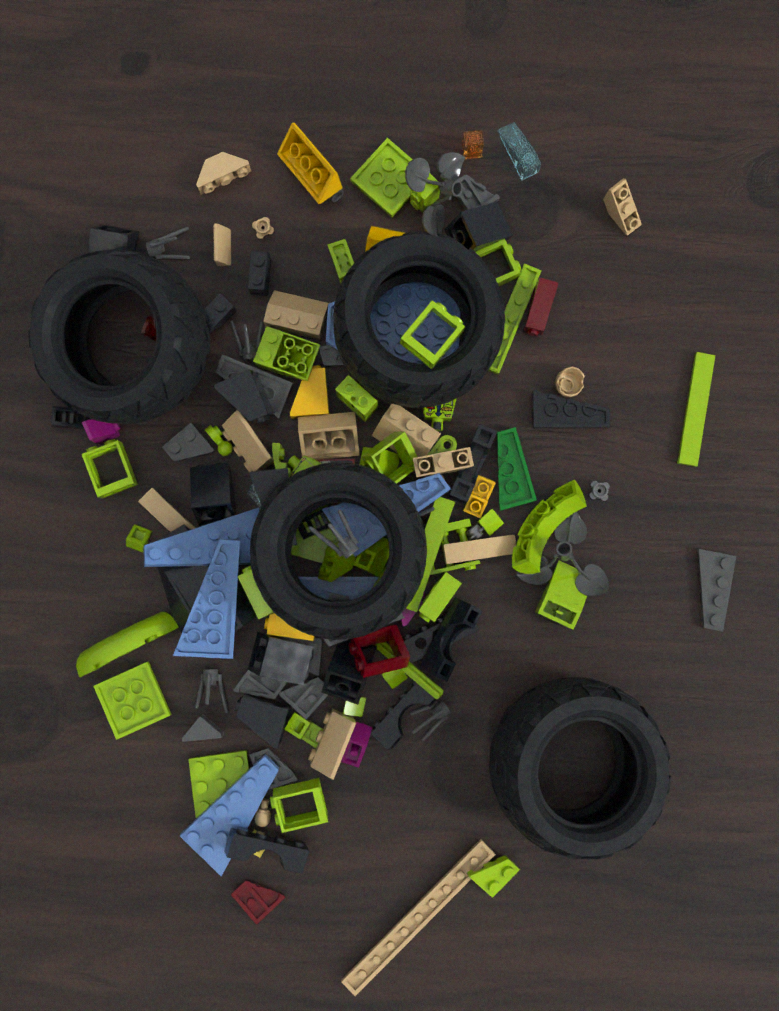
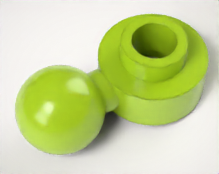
[205,425,233,456]

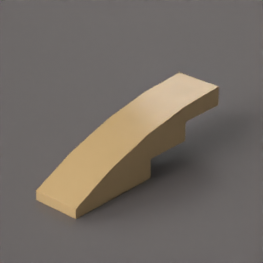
[138,488,196,532]
[442,535,517,564]

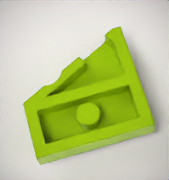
[467,855,520,898]

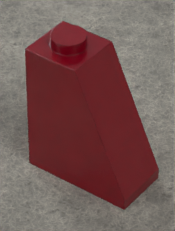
[523,278,558,337]

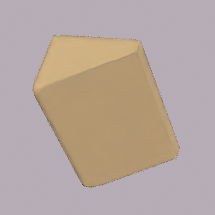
[214,224,231,266]

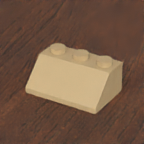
[263,290,329,340]
[372,404,441,457]
[222,410,274,472]
[298,412,360,460]
[308,708,356,780]

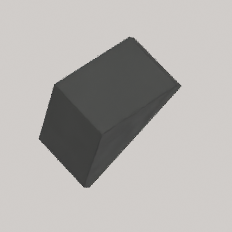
[182,714,224,742]

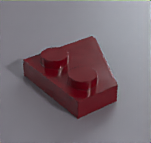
[231,880,285,925]

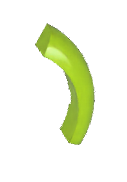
[512,480,587,574]
[76,612,179,677]

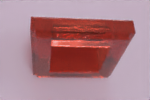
[141,316,157,341]

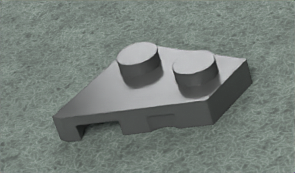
[279,677,328,719]

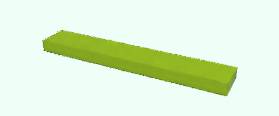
[488,264,542,375]
[677,352,715,467]
[406,497,455,612]

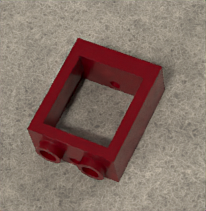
[349,625,410,678]

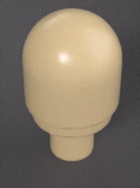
[255,798,271,827]

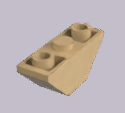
[196,152,251,194]
[603,178,642,236]
[413,447,474,478]

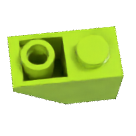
[354,537,389,577]
[318,542,356,582]

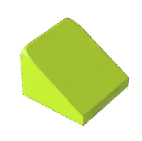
[477,509,504,536]
[126,524,152,552]
[381,669,408,689]
[343,697,366,717]

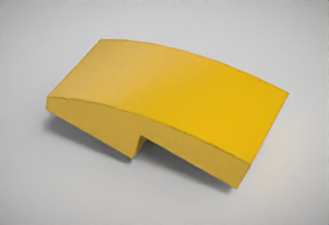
[463,475,496,519]

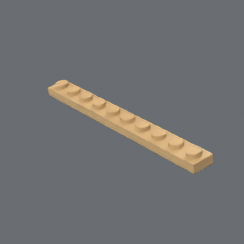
[341,839,495,996]

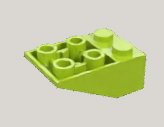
[253,326,321,381]
[535,560,587,630]

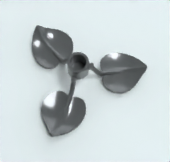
[405,152,466,236]
[516,512,609,596]

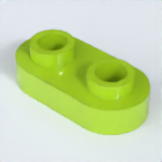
[428,435,457,455]

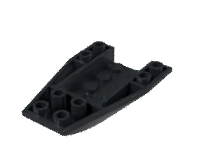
[155,524,257,633]

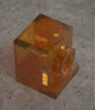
[462,130,484,159]

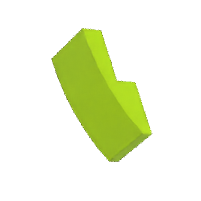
[272,443,291,475]

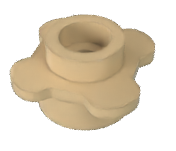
[252,217,274,239]

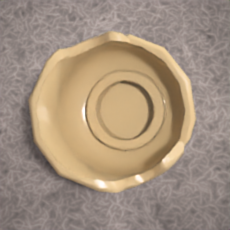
[555,366,585,398]

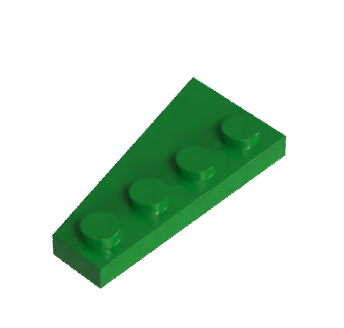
[497,427,537,511]

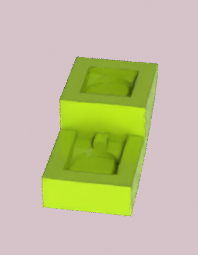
[284,712,323,748]

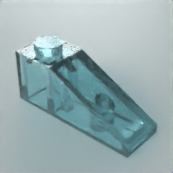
[498,122,541,180]

